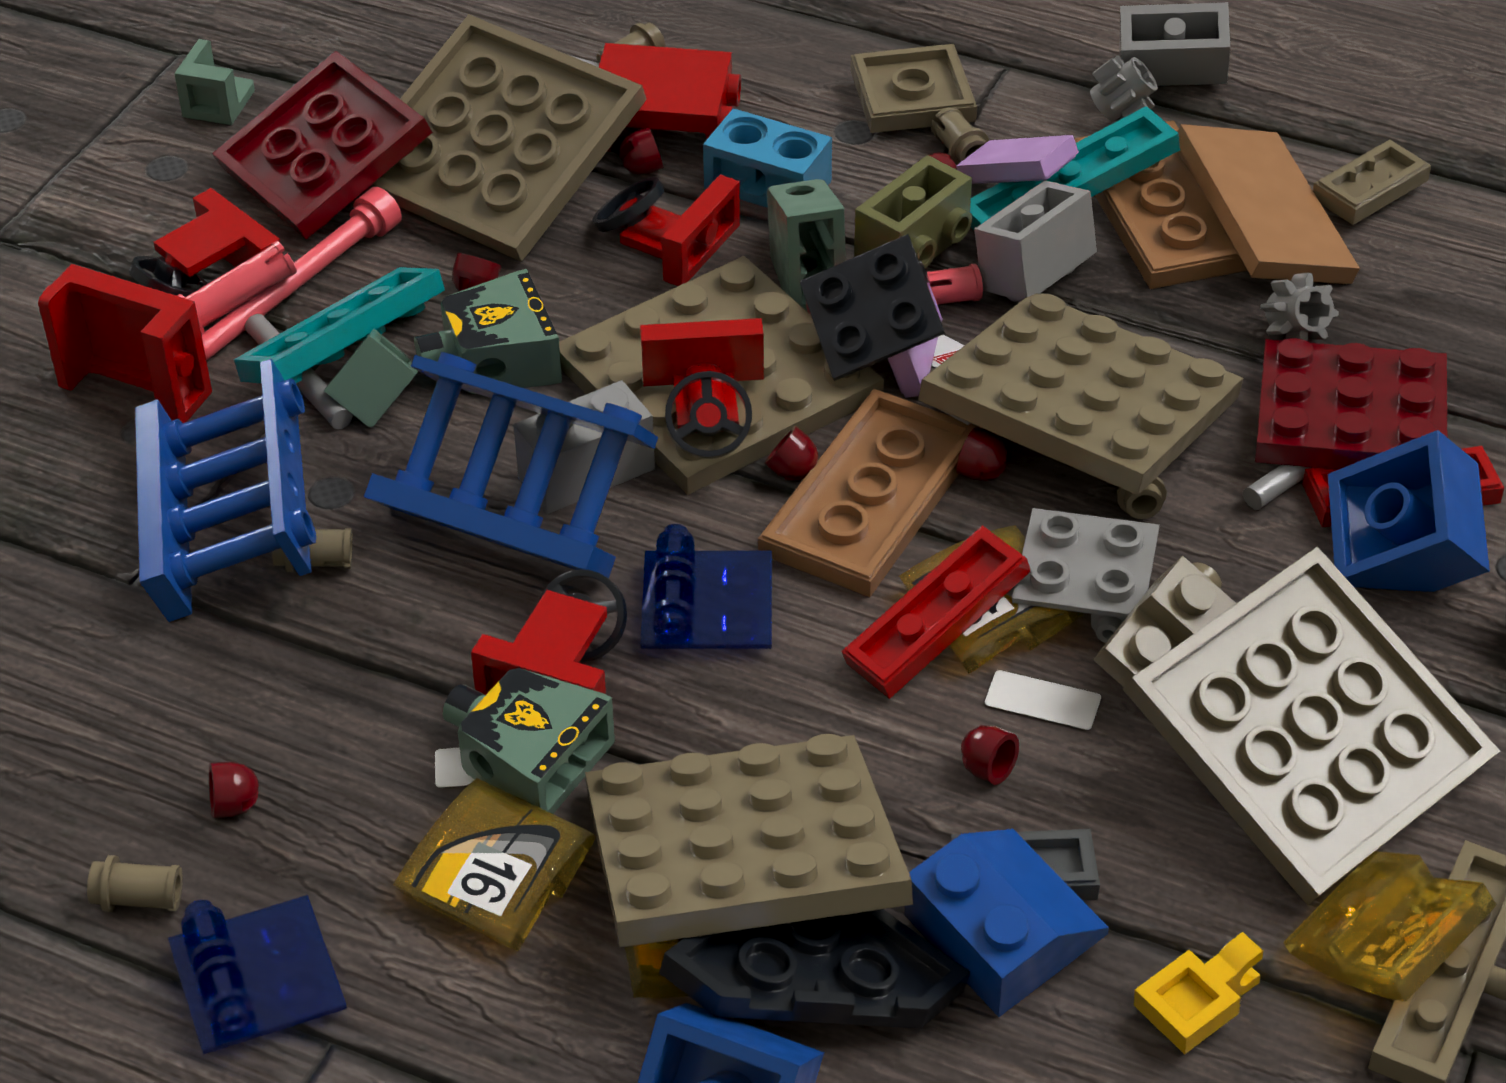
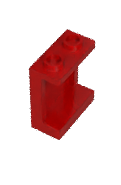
[599,43,741,152]
[38,264,213,423]

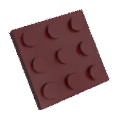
[212,51,433,239]
[1255,338,1448,470]

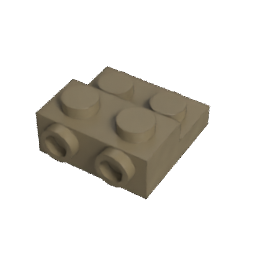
[1093,555,1236,687]

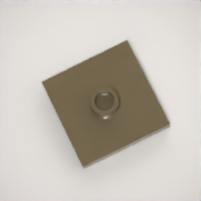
[850,44,977,133]

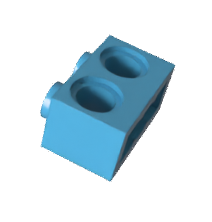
[703,108,832,208]

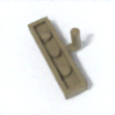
[1368,840,1506,1083]

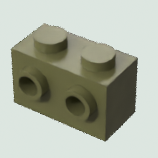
[854,155,972,269]

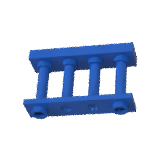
[364,352,658,578]
[135,359,316,622]

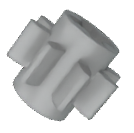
[1090,55,1158,122]
[1260,273,1339,341]

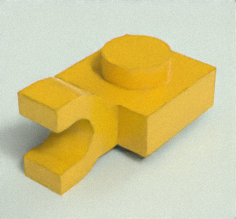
[1134,932,1263,1055]

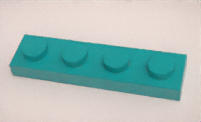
[970,106,1180,230]
[233,267,445,383]

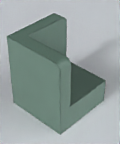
[174,39,255,125]
[324,329,418,427]

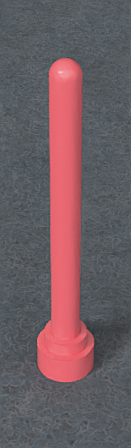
[202,187,402,360]

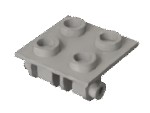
[1012,508,1160,643]

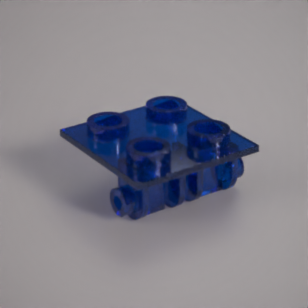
[640,524,772,649]
[168,895,347,1055]

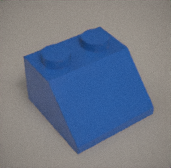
[1328,430,1490,592]
[904,829,1109,1017]
[638,1002,824,1083]

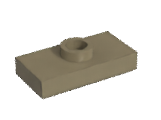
[1313,139,1431,225]

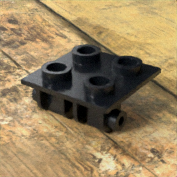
[800,234,946,381]

